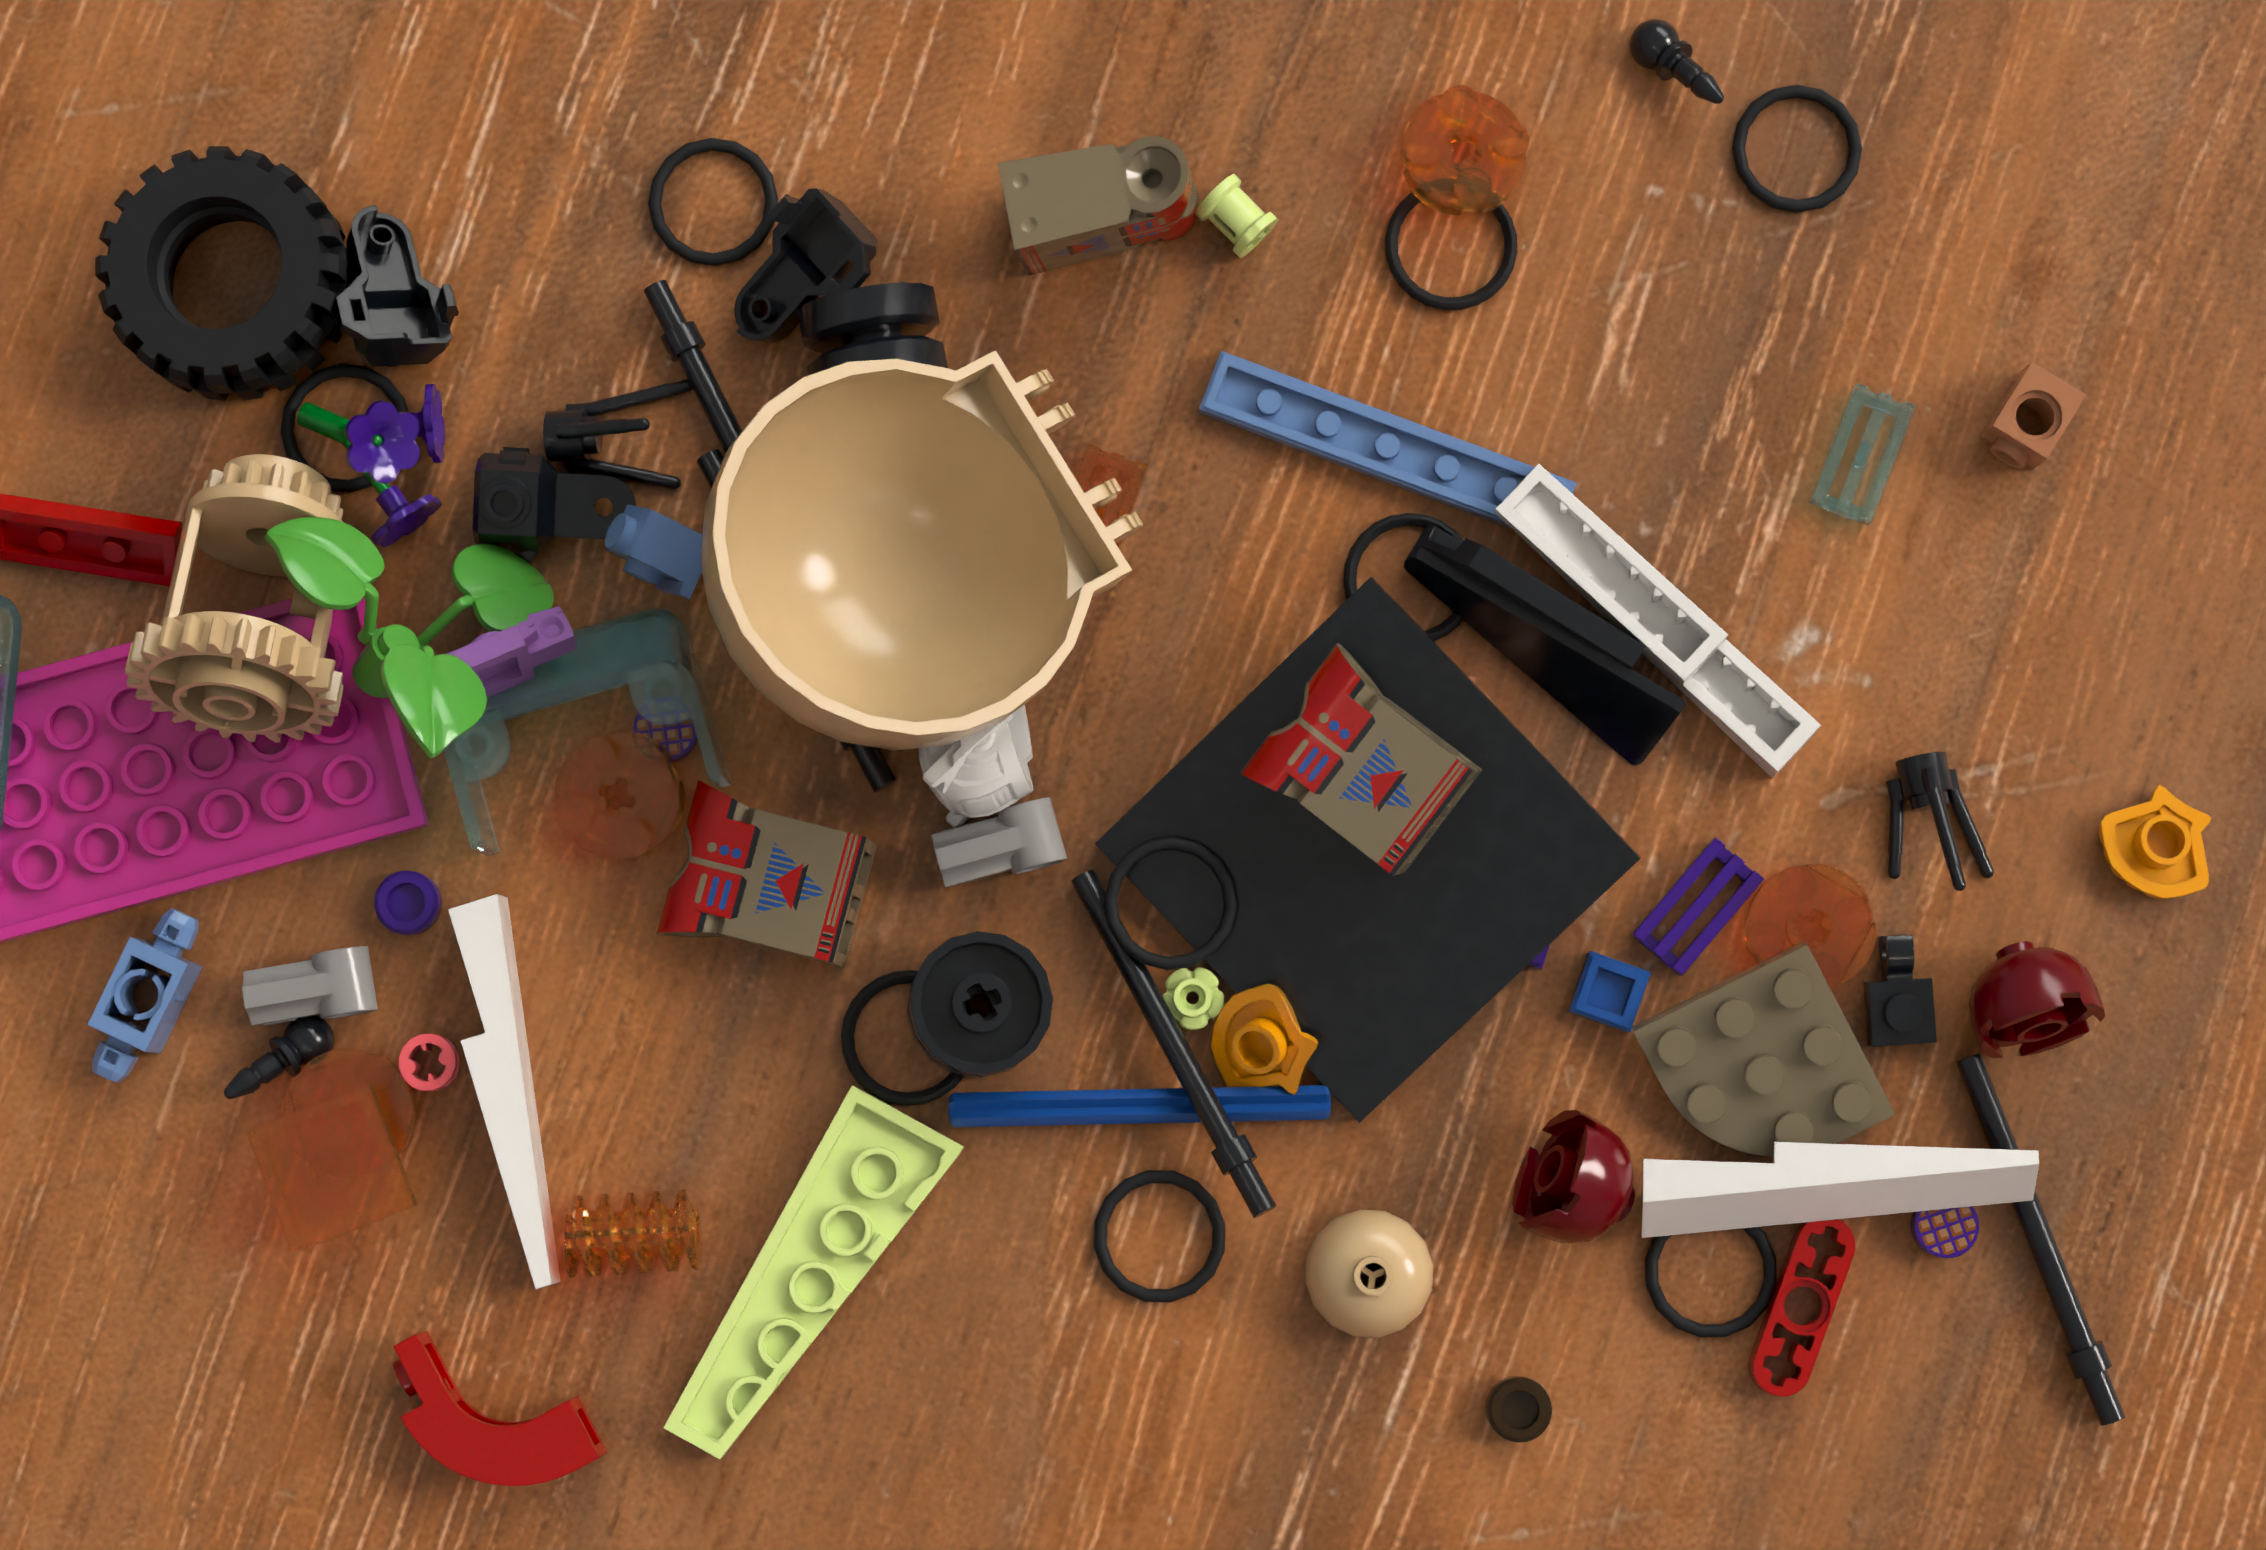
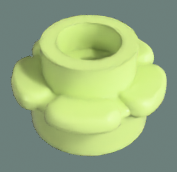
[1162,967,1224,1030]

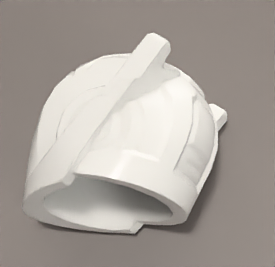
[918,704,1033,828]

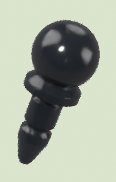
[1630,19,1724,104]
[224,1016,335,1099]

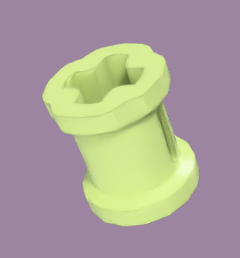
[1195,174,1279,258]

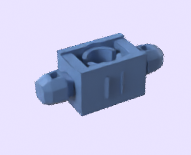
[87,908,203,1083]

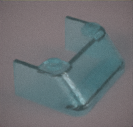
[444,608,732,856]

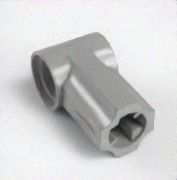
[931,797,1067,888]
[242,946,378,1026]

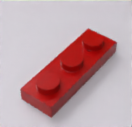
[0,493,182,586]

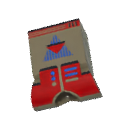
[998,136,1200,276]
[1240,643,1483,876]
[656,780,877,968]

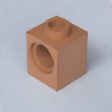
[1979,362,2087,469]

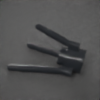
[543,379,693,489]
[1886,752,1994,891]

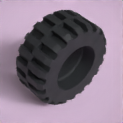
[95,146,352,401]

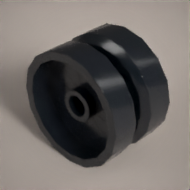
[797,282,948,375]
[907,931,1053,1078]

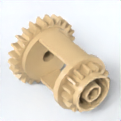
[124,454,344,743]

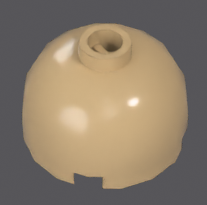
[1305,1209,1433,1338]

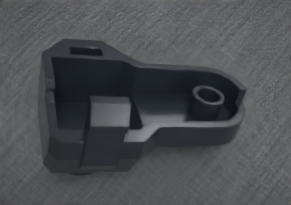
[734,188,879,343]
[335,205,459,367]
[472,447,637,563]

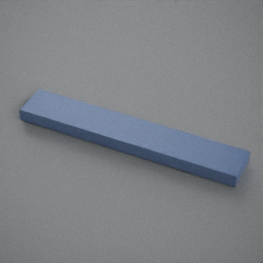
[1199,351,1577,530]

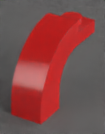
[393,1331,608,1486]

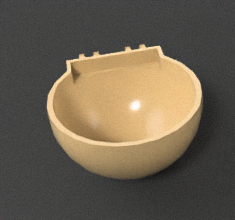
[700,350,1143,750]

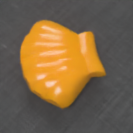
[2098,784,2212,899]
[1211,983,1318,1095]

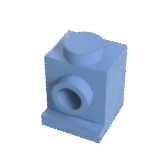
[605,504,702,599]

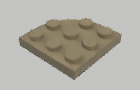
[1632,941,1896,1157]

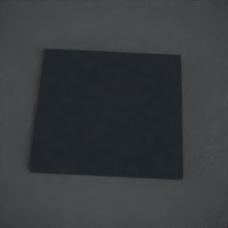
[1095,577,1641,1123]

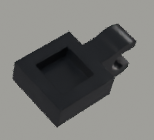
[1863,935,1937,1047]

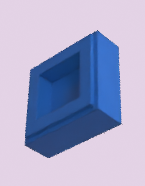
[1567,951,1651,1033]

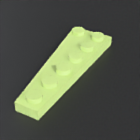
[663,1085,964,1459]

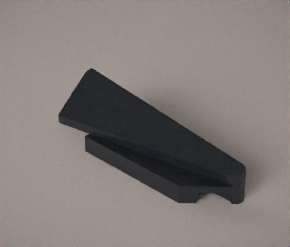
[1404,523,1687,765]

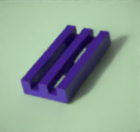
[1631,837,1764,976]

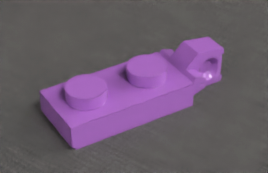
[447,606,578,698]

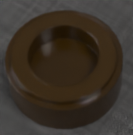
[1485,1376,1552,1443]

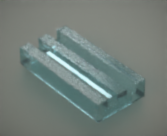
[1809,383,1916,525]

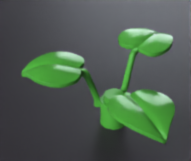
[264,517,554,759]

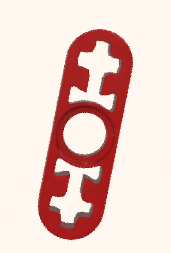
[1748,1219,1856,1397]

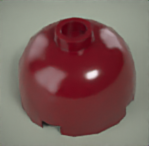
[1969,941,2105,1058]
[1512,1110,1635,1243]

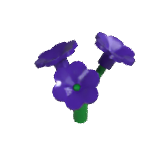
[297,384,445,548]

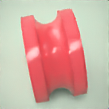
[399,1034,461,1091]

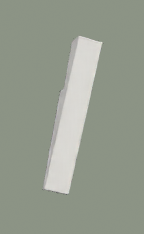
[1495,464,1821,779]
[448,894,561,1289]
[1642,1142,2039,1238]

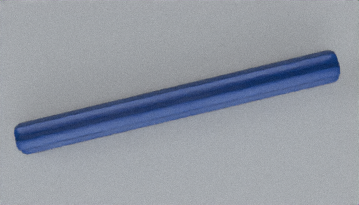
[948,1085,1331,1127]

